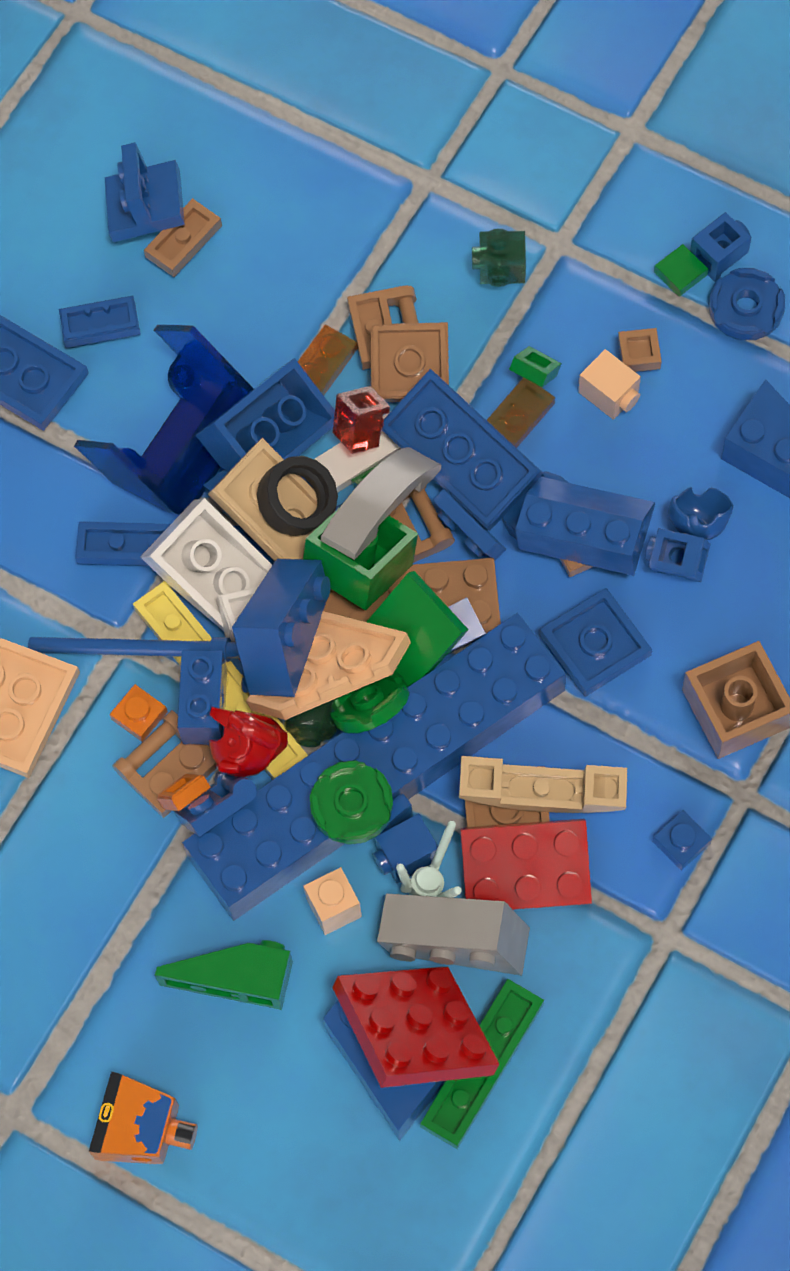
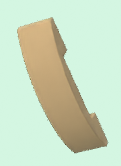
[459,756,627,813]

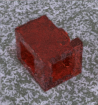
[332,386,390,454]

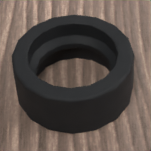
[257,456,338,536]

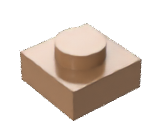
[618,328,662,372]

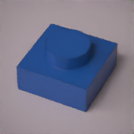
[652,810,712,870]

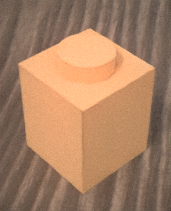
[578,349,641,420]
[304,867,362,935]

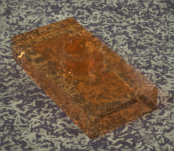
[487,378,556,448]

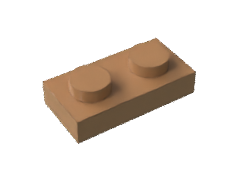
[144,198,222,277]

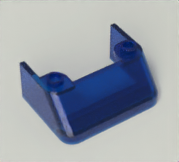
[74,324,254,514]

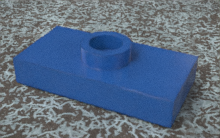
[59,295,141,348]

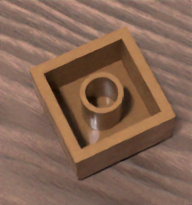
[682,641,790,759]

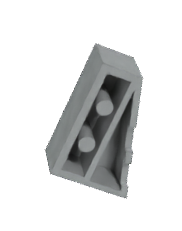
[377,894,530,976]

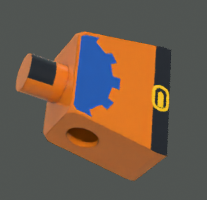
[89,1071,198,1164]

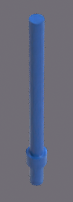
[28,637,240,662]

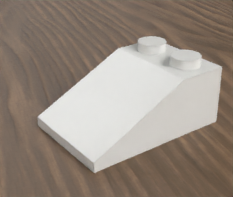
[140,498,272,631]

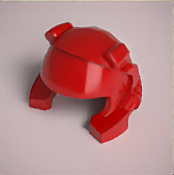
[209,707,288,777]

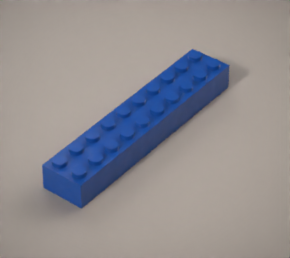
[182,613,566,921]

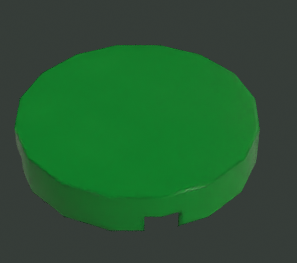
[330,671,410,733]
[310,760,394,845]

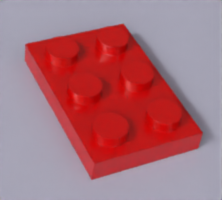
[460,819,592,910]

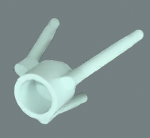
[396,821,462,898]

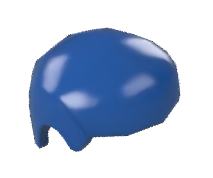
[668,487,734,540]

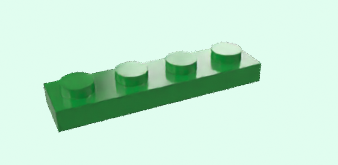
[420,979,544,1149]

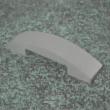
[321,447,442,560]

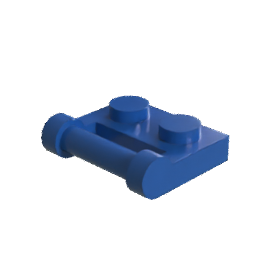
[174,771,257,837]

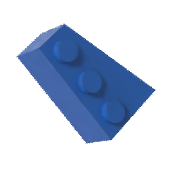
[232,559,330,697]

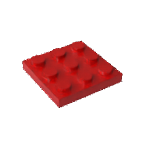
[332,966,499,1088]

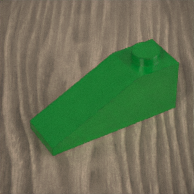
[155,940,293,1010]

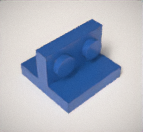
[105,142,185,243]

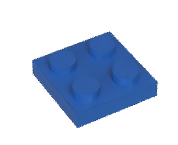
[540,588,652,697]

